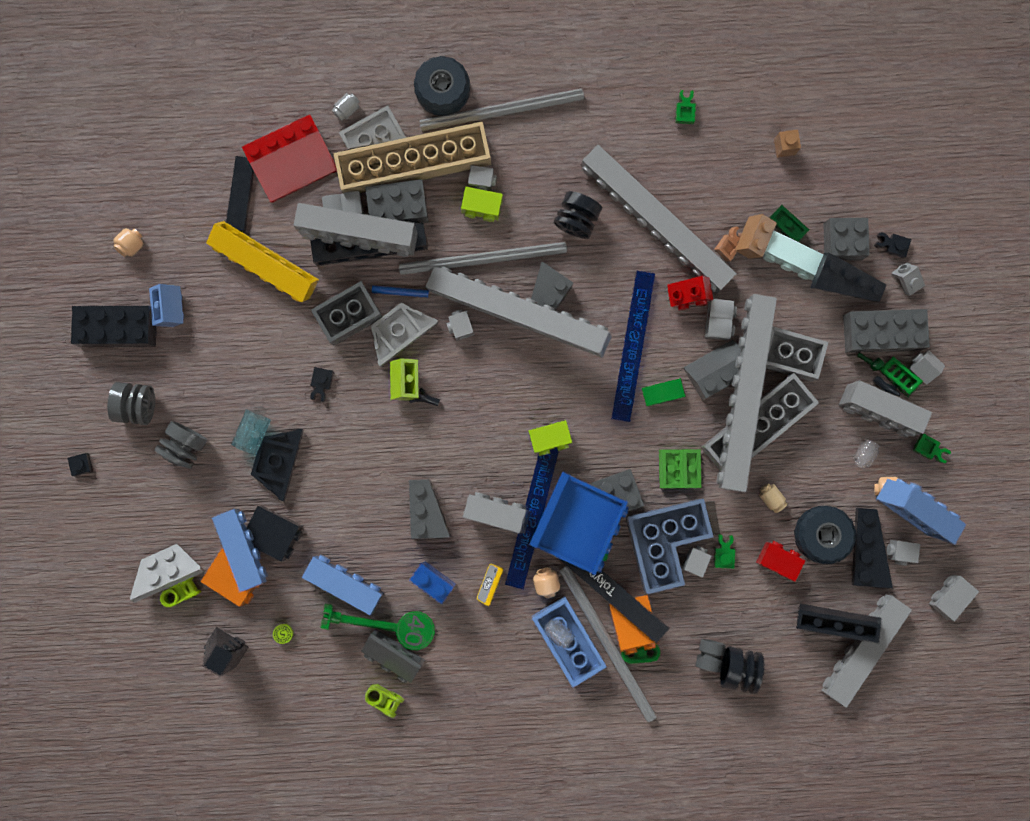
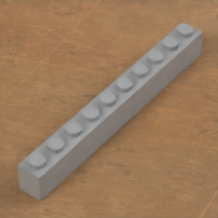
[581,145,737,294]
[425,266,612,358]
[717,294,777,492]

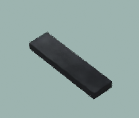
[226,156,254,232]

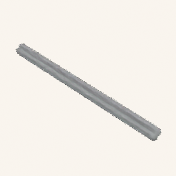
[420,89,584,131]
[399,242,567,275]
[560,566,656,722]

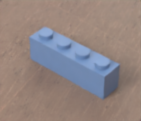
[212,509,267,592]
[302,555,384,615]

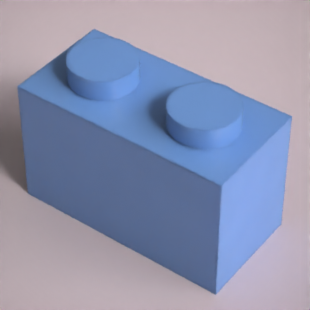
[149,284,184,327]

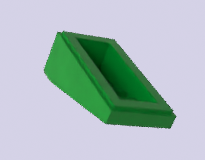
[879,357,923,398]

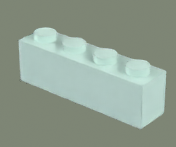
[763,231,823,281]

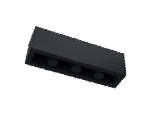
[796,604,882,643]

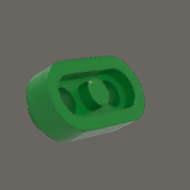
[621,644,661,664]

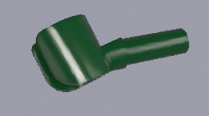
[857,352,885,371]

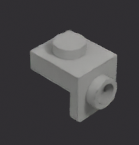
[892,263,925,296]

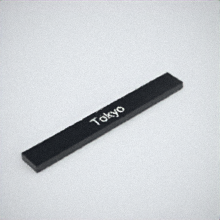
[557,557,669,644]

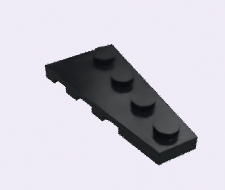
[810,252,887,302]
[852,508,893,589]

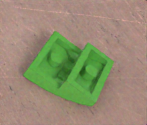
[659,449,701,488]

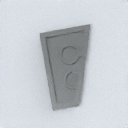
[339,105,406,150]

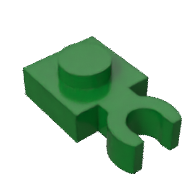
[675,90,696,124]
[912,433,951,463]
[714,534,736,569]

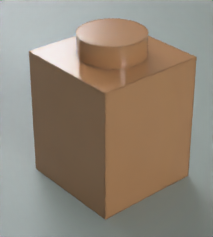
[774,129,801,158]

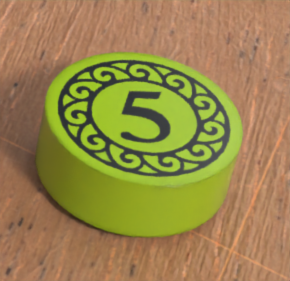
[273,624,294,644]

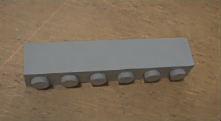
[821,594,912,708]

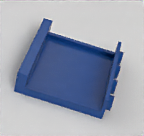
[529,472,629,575]

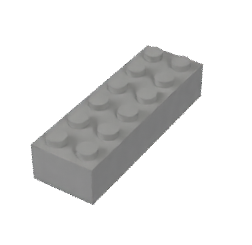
[293,203,418,257]
[701,373,819,472]

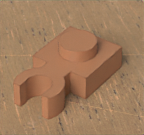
[714,226,742,262]

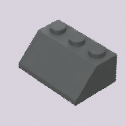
[683,340,741,400]
[361,629,425,683]

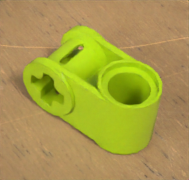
[160,577,201,607]
[365,684,404,718]

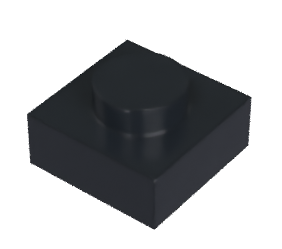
[67,453,93,477]

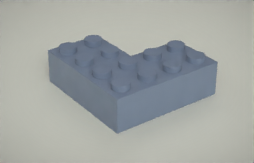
[625,499,713,594]

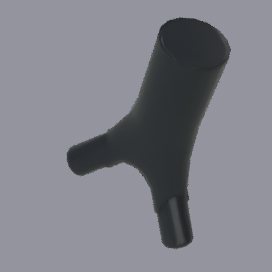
[872,375,901,397]
[409,388,440,407]

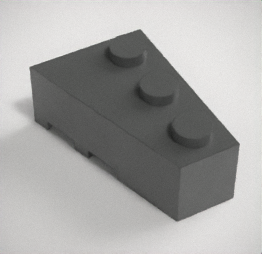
[531,262,573,312]
[409,479,451,539]

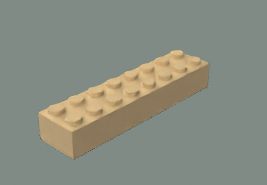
[333,122,491,193]

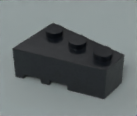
[203,627,249,677]

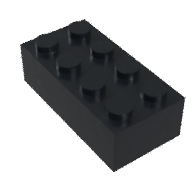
[71,306,156,347]

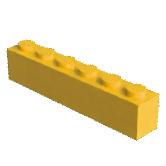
[206,221,319,302]

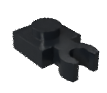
[874,232,912,259]
[310,367,334,402]

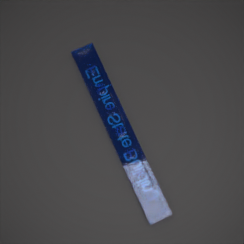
[611,270,655,423]
[505,448,559,590]

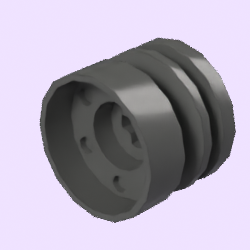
[107,382,155,425]
[154,421,208,469]

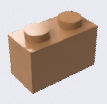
[735,214,776,259]

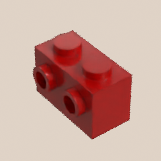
[667,276,713,311]
[756,541,806,582]

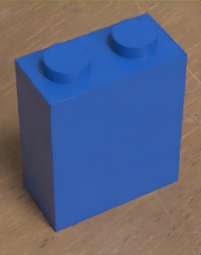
[410,561,456,604]

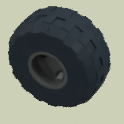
[414,56,470,116]
[794,506,856,564]

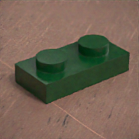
[769,205,810,242]

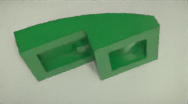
[642,378,686,407]

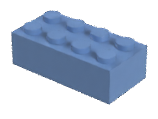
[876,479,966,545]
[532,596,607,687]

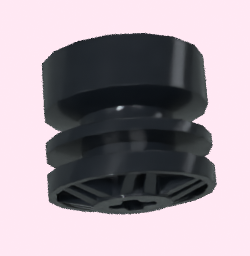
[553,191,603,239]
[720,646,764,694]

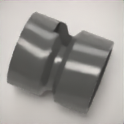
[695,639,726,673]

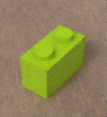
[461,187,503,222]
[390,358,419,401]
[528,420,572,456]

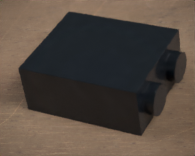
[247,506,303,562]

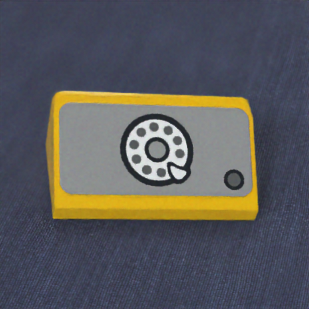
[477,563,503,606]

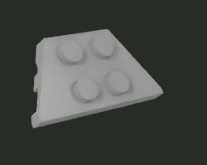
[371,303,439,367]
[130,544,204,603]

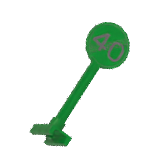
[320,603,435,650]

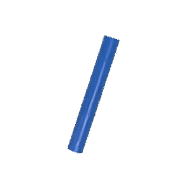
[372,285,429,298]

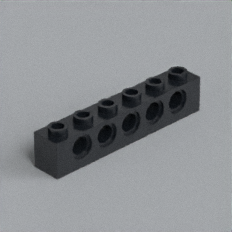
[310,221,428,266]

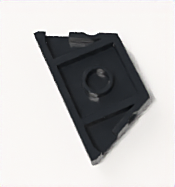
[251,429,304,501]

